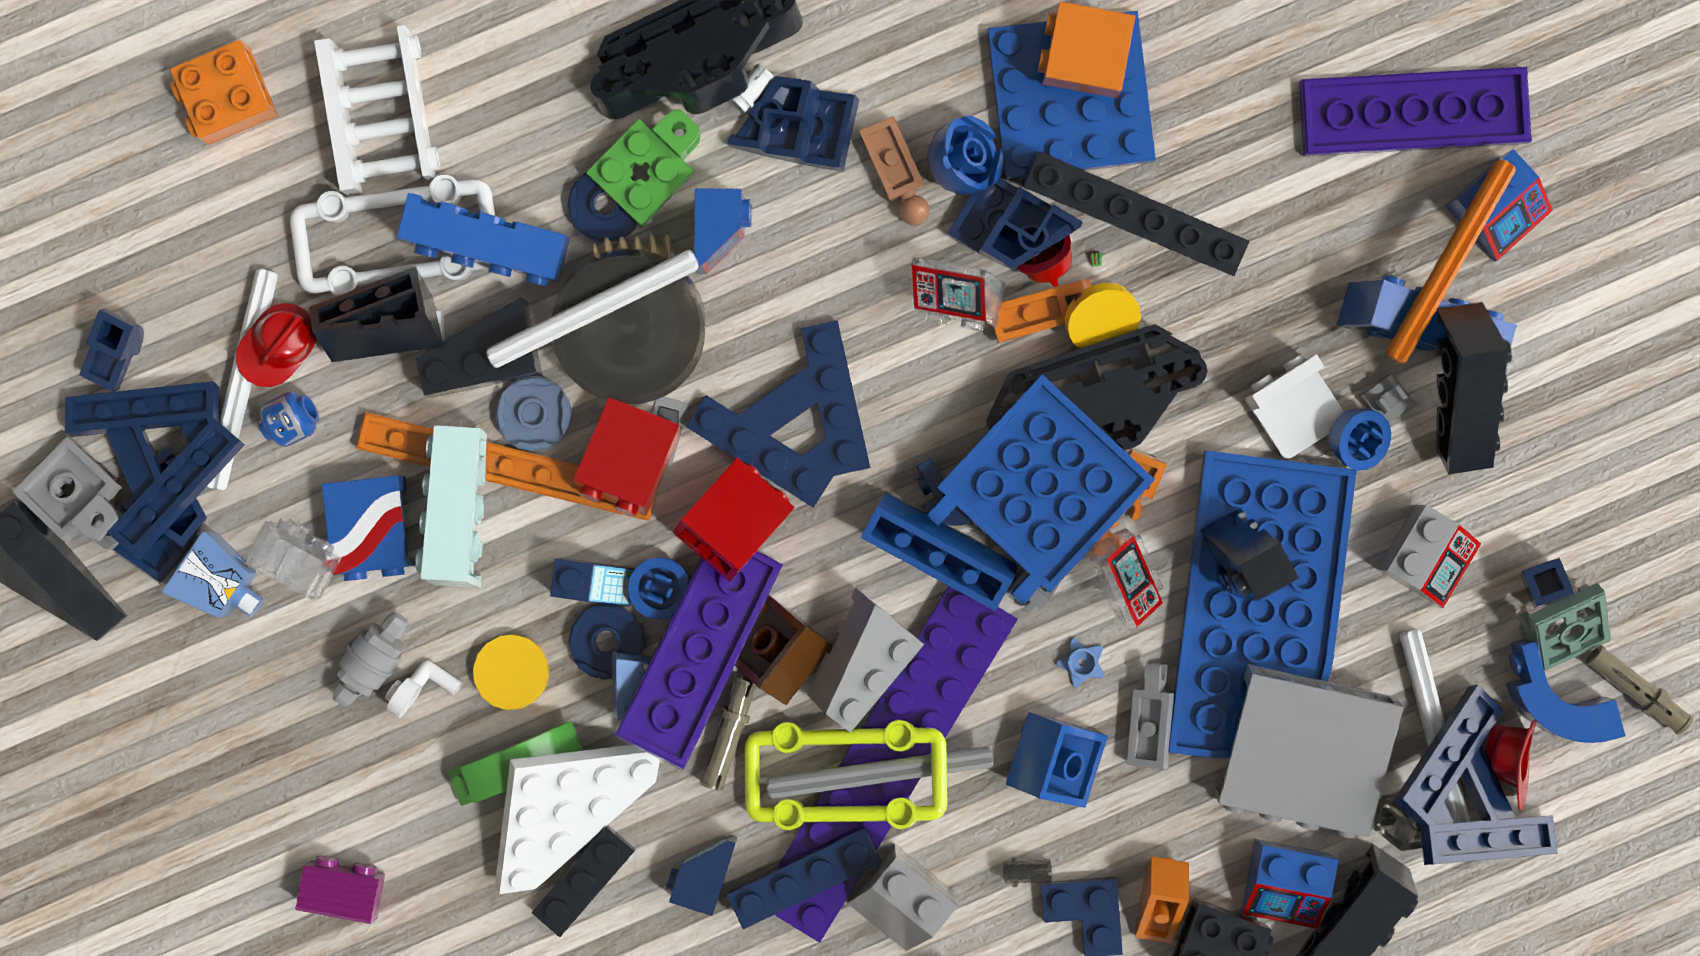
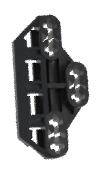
[590,0,803,120]
[985,324,1208,451]

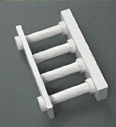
[314,25,441,196]

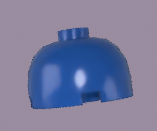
[927,116,1004,195]

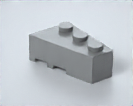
[807,588,924,733]

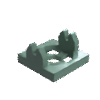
[1517,583,1611,671]

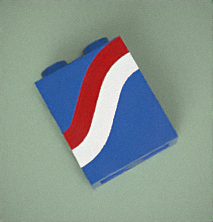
[322,475,415,581]

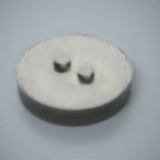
[552,248,706,404]

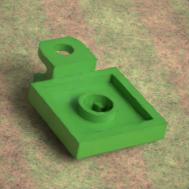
[586,109,701,227]

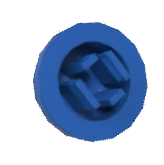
[1329,409,1392,471]
[628,557,690,620]

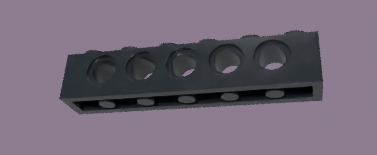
[1019,151,1250,276]

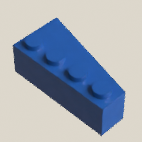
[397,192,570,287]
[1337,275,1517,351]

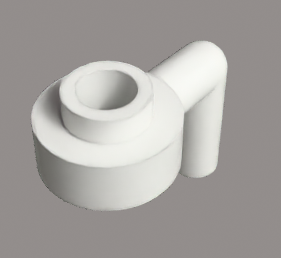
[385,660,463,718]

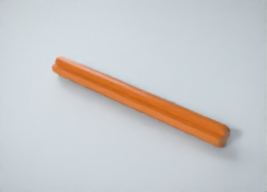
[1386,159,1516,363]

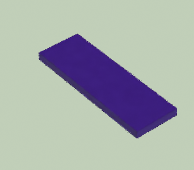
[1299,67,1532,157]
[613,551,783,770]

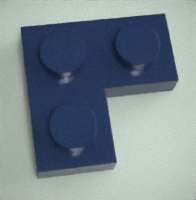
[1040,877,1123,956]

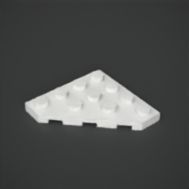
[495,745,660,894]

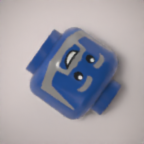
[259,391,319,447]

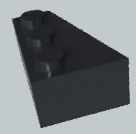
[309,266,443,362]
[416,297,543,398]

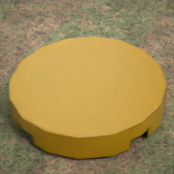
[1064,283,1141,348]
[473,634,550,710]

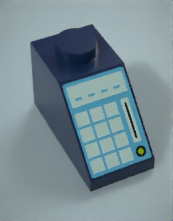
[550,558,636,606]
[665,835,738,916]

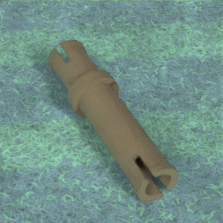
[1586,645,1694,735]
[700,675,757,791]

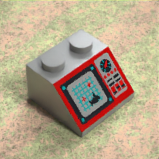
[1377,505,1481,608]

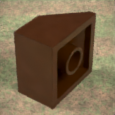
[734,595,833,705]

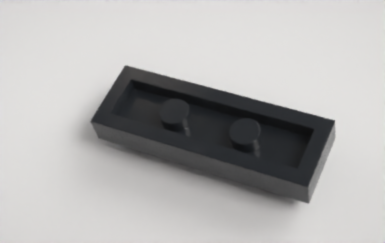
[531,825,636,938]

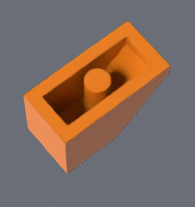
[1135,856,1189,944]

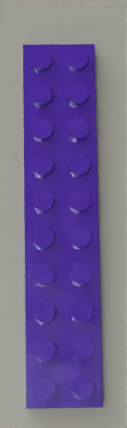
[775,586,1018,943]

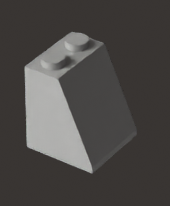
[847,843,957,951]

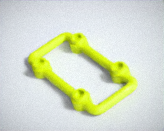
[745,720,947,830]

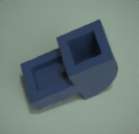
[79,308,144,392]
[914,458,973,526]

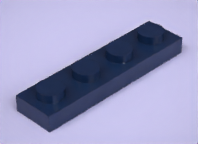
[727,826,881,930]

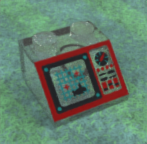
[911,257,1006,332]
[1088,528,1164,631]

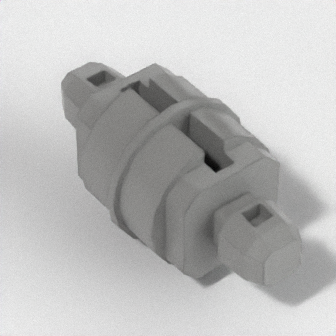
[333,612,407,707]

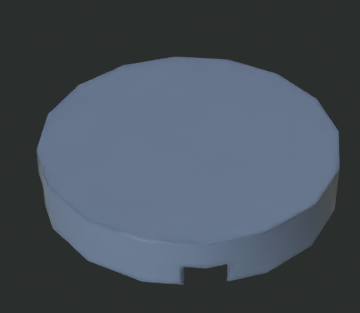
[495,376,572,452]

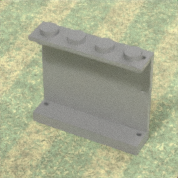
[1214,664,1404,838]

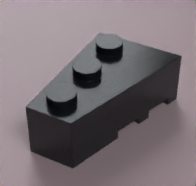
[1201,508,1300,601]

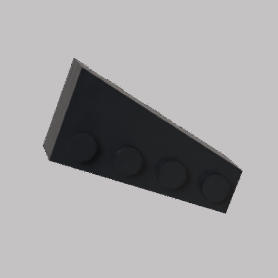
[1436,302,1512,475]
[1296,843,1418,956]

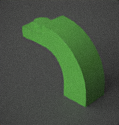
[447,721,584,806]

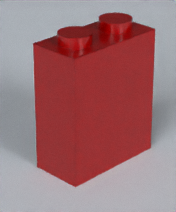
[573,397,681,517]
[672,457,795,582]

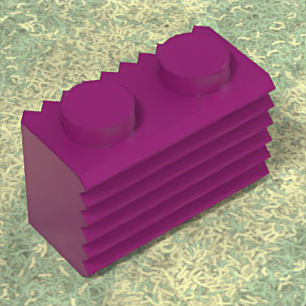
[295,856,386,924]

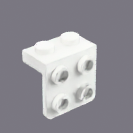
[1244,354,1344,459]

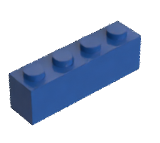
[860,493,1019,611]

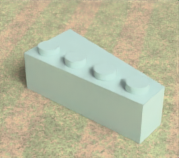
[416,425,487,588]

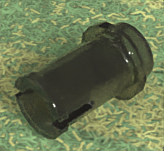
[1003,857,1052,887]

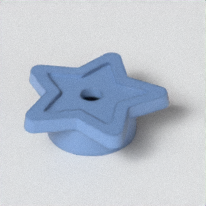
[1057,638,1104,688]

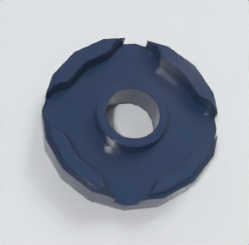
[567,173,638,242]
[568,604,645,680]

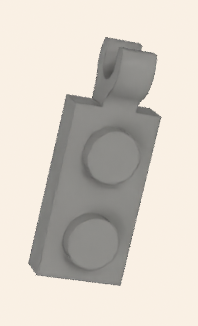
[1127,663,1174,770]

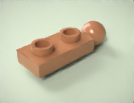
[859,116,930,226]

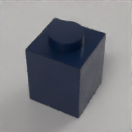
[1520,557,1574,610]

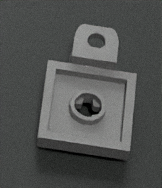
[12,437,123,550]

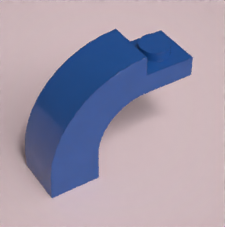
[1506,639,1626,743]

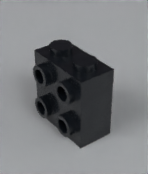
[1172,897,1273,956]

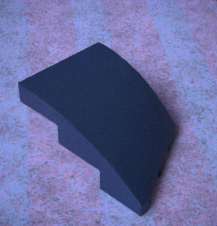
[727,76,860,172]
[947,178,1083,270]
[106,445,207,585]

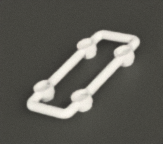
[290,175,495,296]

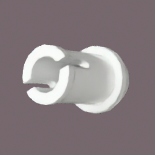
[729,64,774,113]

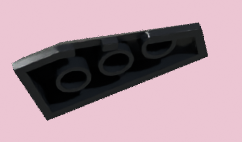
[0,501,127,641]

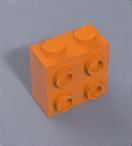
[1037,1,1136,98]
[170,39,279,145]

